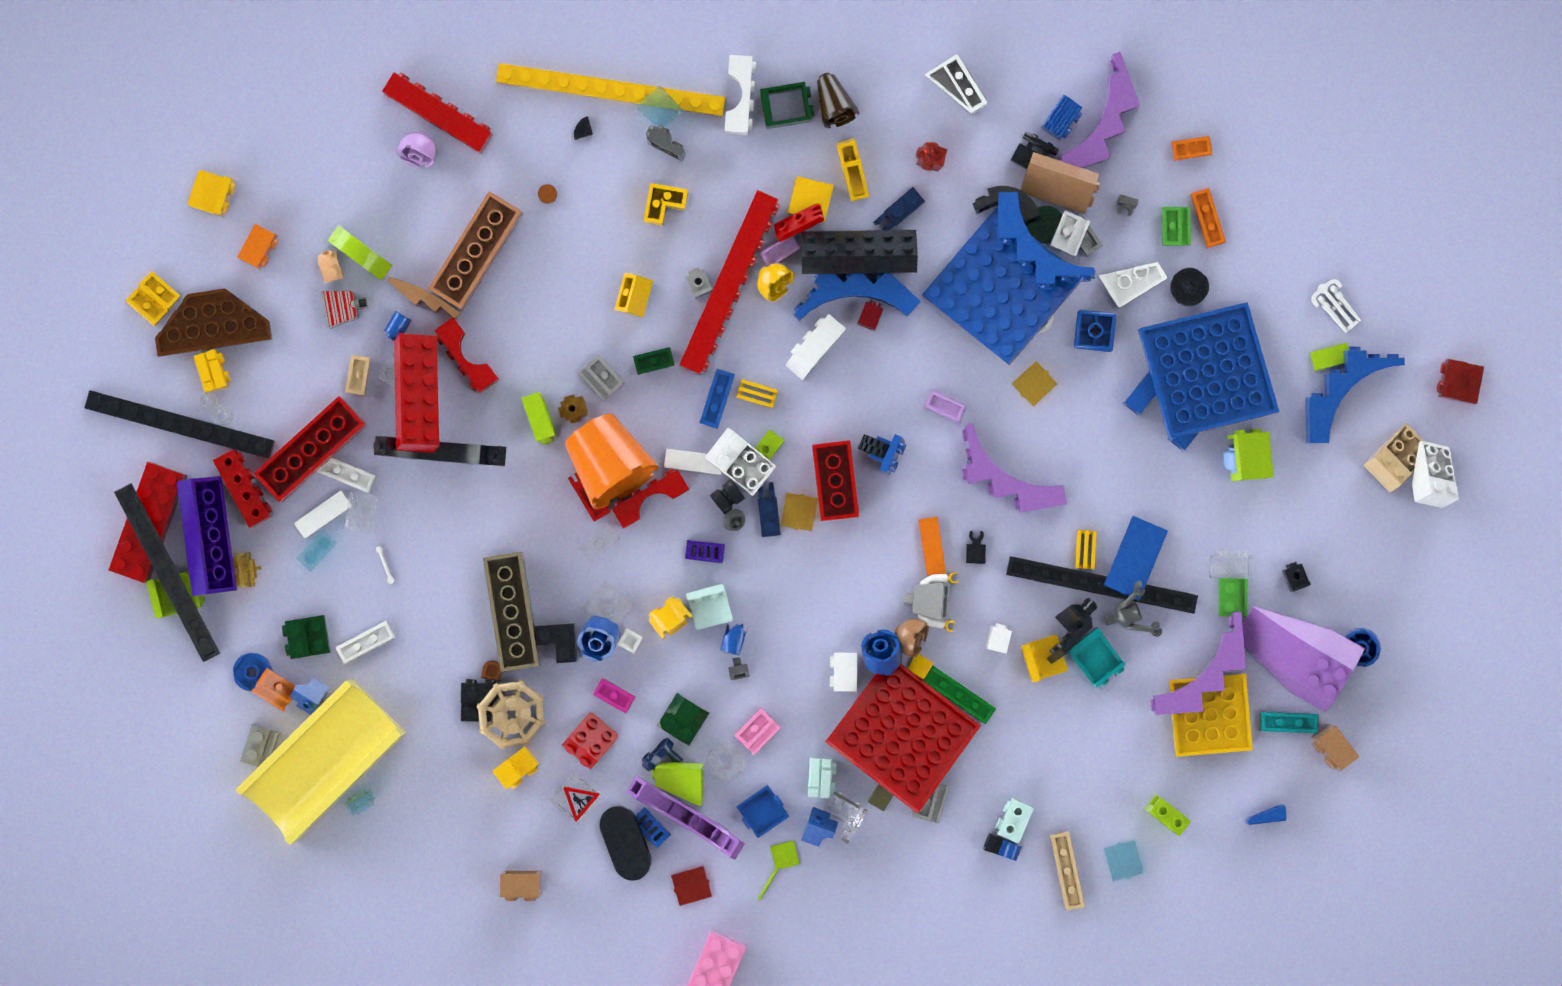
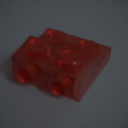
[1436,359,1484,404]

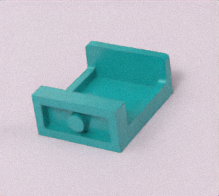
[1068,627,1126,688]

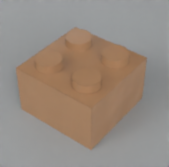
[1311,724,1359,771]
[500,871,542,901]

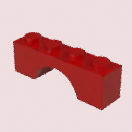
[434,317,500,393]
[612,468,690,529]

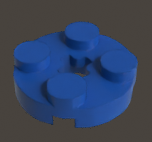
[233,653,273,691]

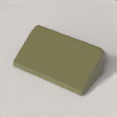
[867,784,894,811]

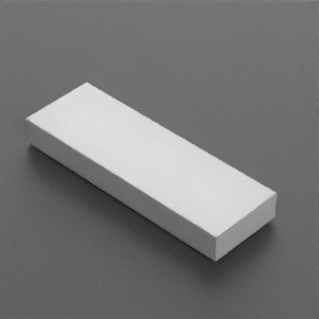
[664,448,721,475]
[317,458,376,493]
[294,490,352,539]
[335,621,396,664]

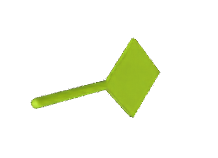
[758,840,800,900]

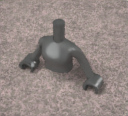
[1104,581,1162,637]

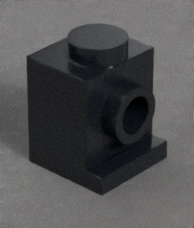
[1282,561,1311,592]

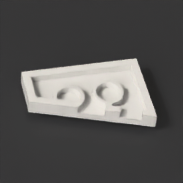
[1098,262,1167,308]

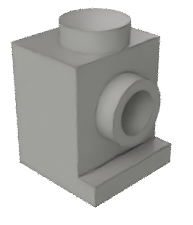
[686,268,712,299]

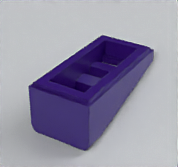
[685,540,725,563]

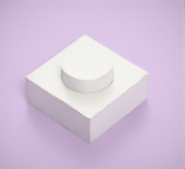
[617,628,643,654]

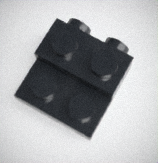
[461,679,499,722]

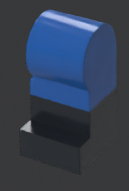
[983,833,1022,861]

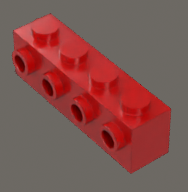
[213,449,273,528]

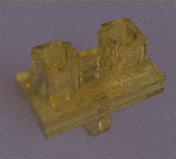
[233,552,262,588]

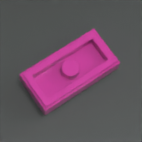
[593,678,635,713]

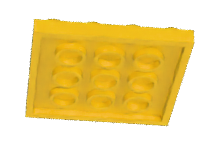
[1169,673,1253,757]

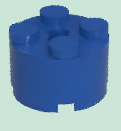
[577,616,620,662]
[861,629,902,676]

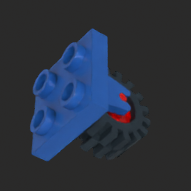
[858,434,906,476]

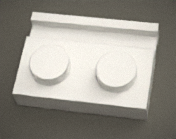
[1049,210,1090,257]

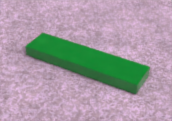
[923,665,996,724]

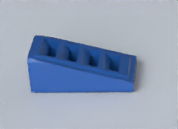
[1245,804,1287,825]
[636,807,671,848]

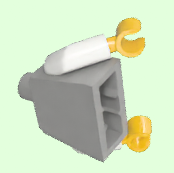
[904,572,959,632]

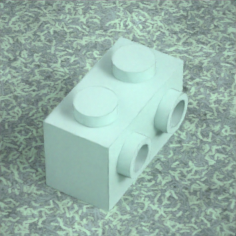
[995,798,1034,844]

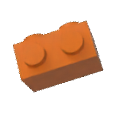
[237,224,279,270]

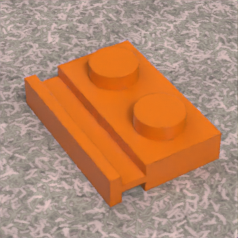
[252,668,295,712]

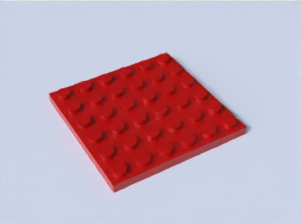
[825,664,981,814]

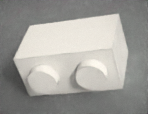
[985,623,1012,653]
[830,652,857,692]

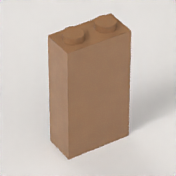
[1020,152,1100,214]

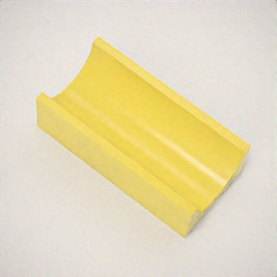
[236,679,406,845]

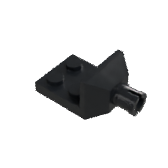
[1046,598,1098,664]

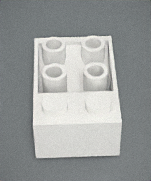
[704,428,776,496]
[1412,441,1459,508]

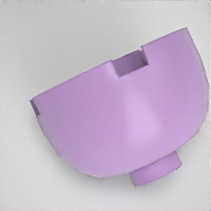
[397,132,436,168]

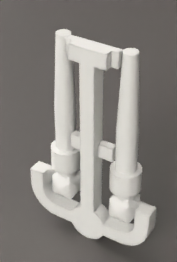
[1311,279,1361,333]

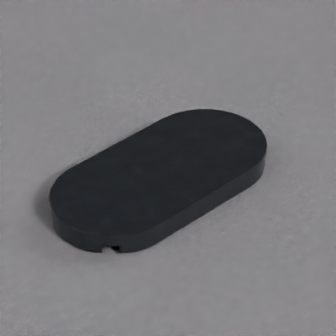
[599,805,652,881]

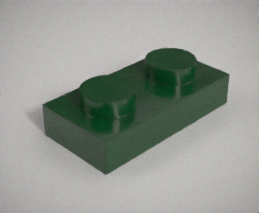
[633,347,675,375]

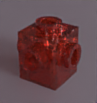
[915,142,948,172]

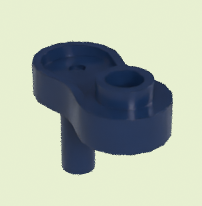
[642,738,683,771]

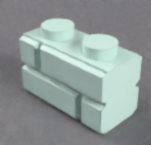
[808,757,836,798]

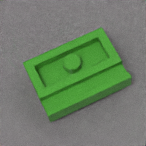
[1162,207,1191,246]
[1218,578,1248,617]

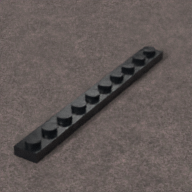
[84,390,275,459]
[114,483,220,662]
[1006,556,1198,614]

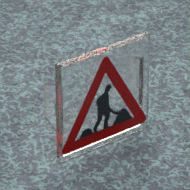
[549,771,603,825]

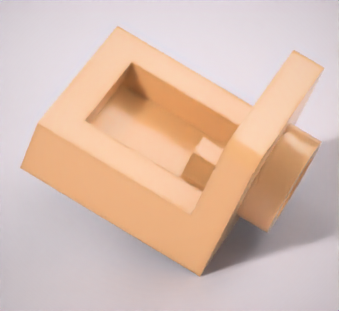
[318,250,344,283]

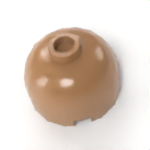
[894,619,929,658]

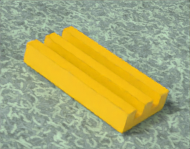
[736,379,778,409]
[1075,530,1097,569]

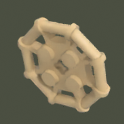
[477,680,546,749]

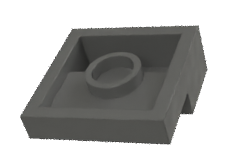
[646,125,686,161]

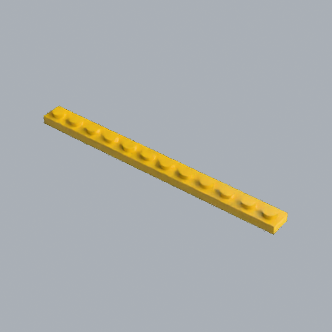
[496,63,726,117]

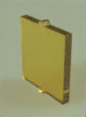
[1012,361,1057,407]
[781,493,818,531]

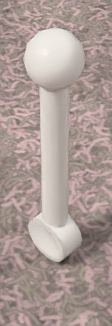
[376,546,395,584]

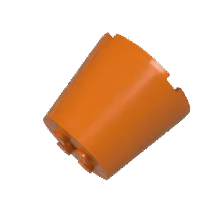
[565,413,659,509]

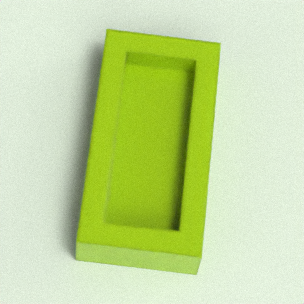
[1309,343,1349,371]

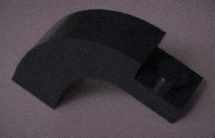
[972,186,1041,226]

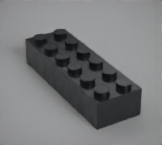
[801,230,918,274]

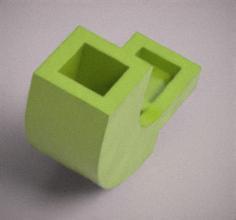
[327,225,393,281]

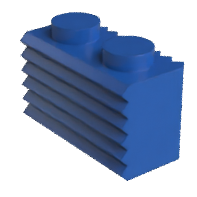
[1041,95,1083,141]

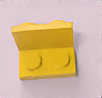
[1020,635,1068,683]

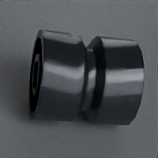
[709,479,745,515]

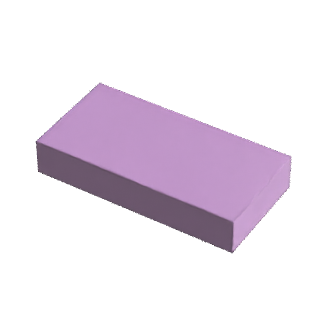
[759,236,801,266]
[924,390,966,423]

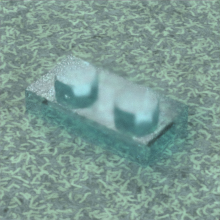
[297,530,337,571]

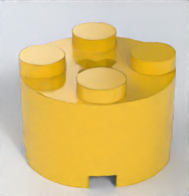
[649,596,693,640]

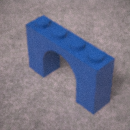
[1123,371,1198,451]

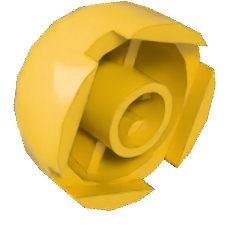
[757,263,795,302]

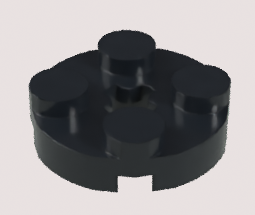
[1170,268,1209,306]

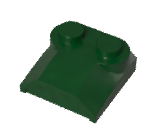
[657,693,709,746]

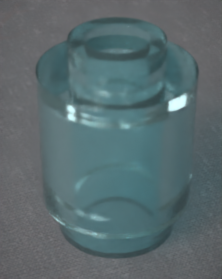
[345,788,375,815]

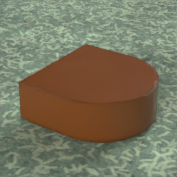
[481,660,502,681]

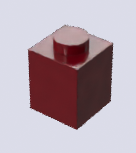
[857,300,883,331]

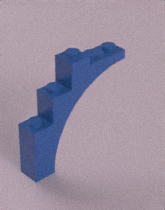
[998,192,1096,290]
[794,273,921,321]
[1306,347,1405,443]

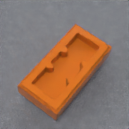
[1171,136,1212,161]

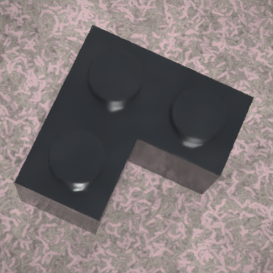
[535,623,577,663]

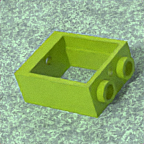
[521,392,557,445]

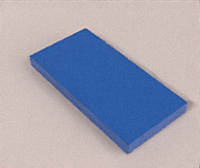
[1103,516,1168,601]

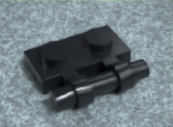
[1010,132,1059,169]

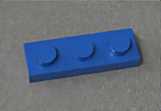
[700,369,735,429]

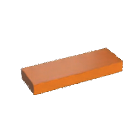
[1190,188,1226,249]
[918,517,946,576]

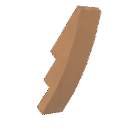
[387,277,462,320]

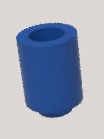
[384,311,412,341]

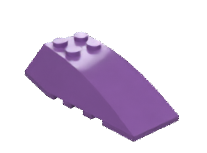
[1242,606,1365,712]

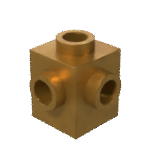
[558,395,589,424]

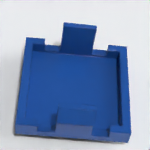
[736,785,789,838]

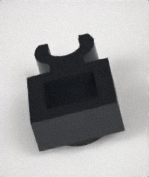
[966,531,986,564]

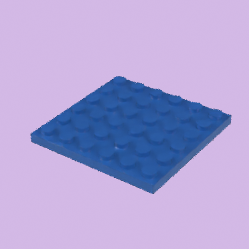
[922,208,1080,366]
[1138,302,1280,440]

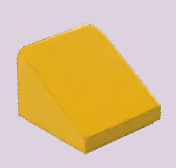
[907,654,933,679]

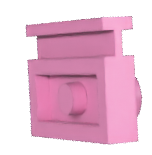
[734,708,781,755]

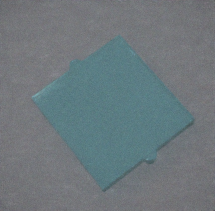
[637,86,683,127]
[1104,840,1144,881]

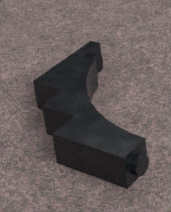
[373,436,507,466]

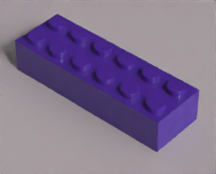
[177,476,237,596]

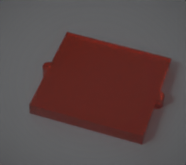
[671,866,712,906]

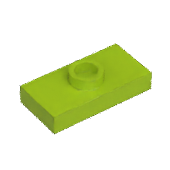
[755,429,785,460]

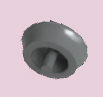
[723,509,745,531]

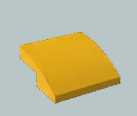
[125,271,181,327]

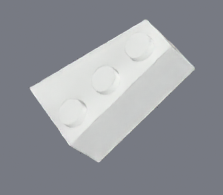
[925,54,989,114]
[785,314,846,380]

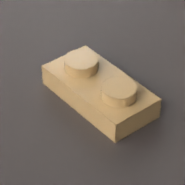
[345,355,371,396]

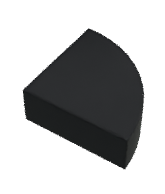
[574,116,593,140]

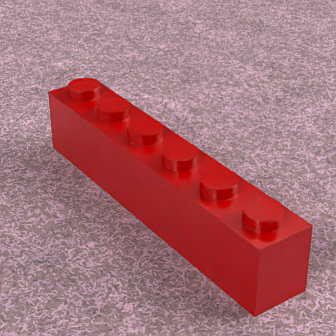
[382,72,493,154]

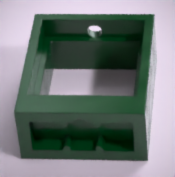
[760,82,815,129]

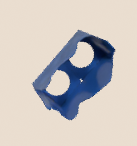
[720,621,749,656]

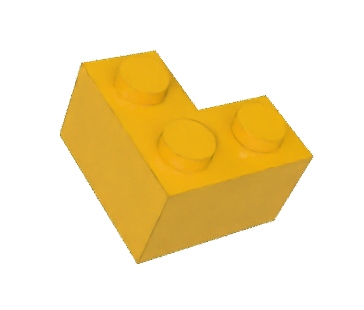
[643,183,689,226]
[492,746,540,790]

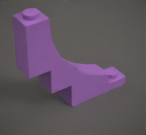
[1059,52,1140,169]
[1150,612,1246,715]

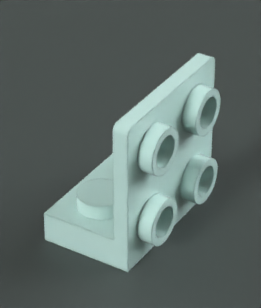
[686,584,733,630]

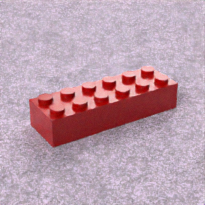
[394,333,439,453]
[253,396,368,503]
[108,461,188,583]

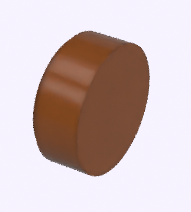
[538,184,557,204]

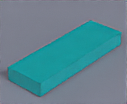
[1259,712,1319,733]

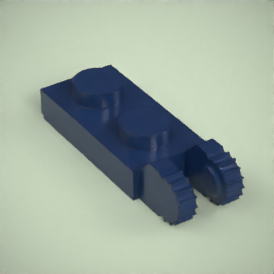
[873,187,925,230]
[758,482,781,537]

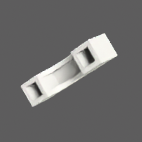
[725,55,756,135]

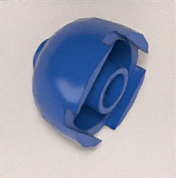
[1345,628,1381,667]

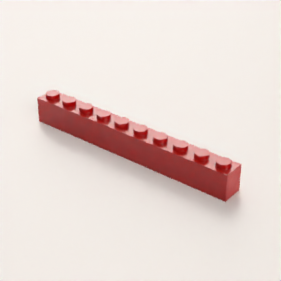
[679,190,780,375]

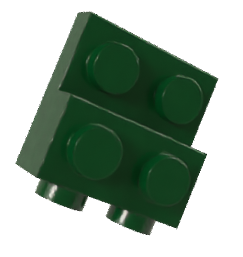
[282,615,331,659]

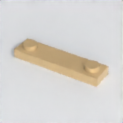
[1050,831,1085,911]

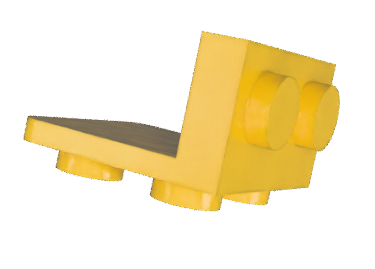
[188,170,236,217]

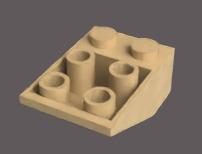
[1363,423,1424,492]

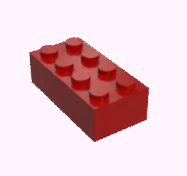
[812,440,859,522]

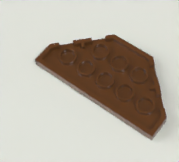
[155,288,273,357]

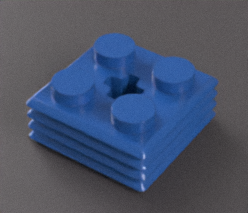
[1074,310,1116,352]

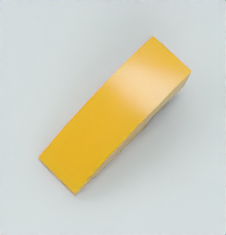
[836,138,870,202]

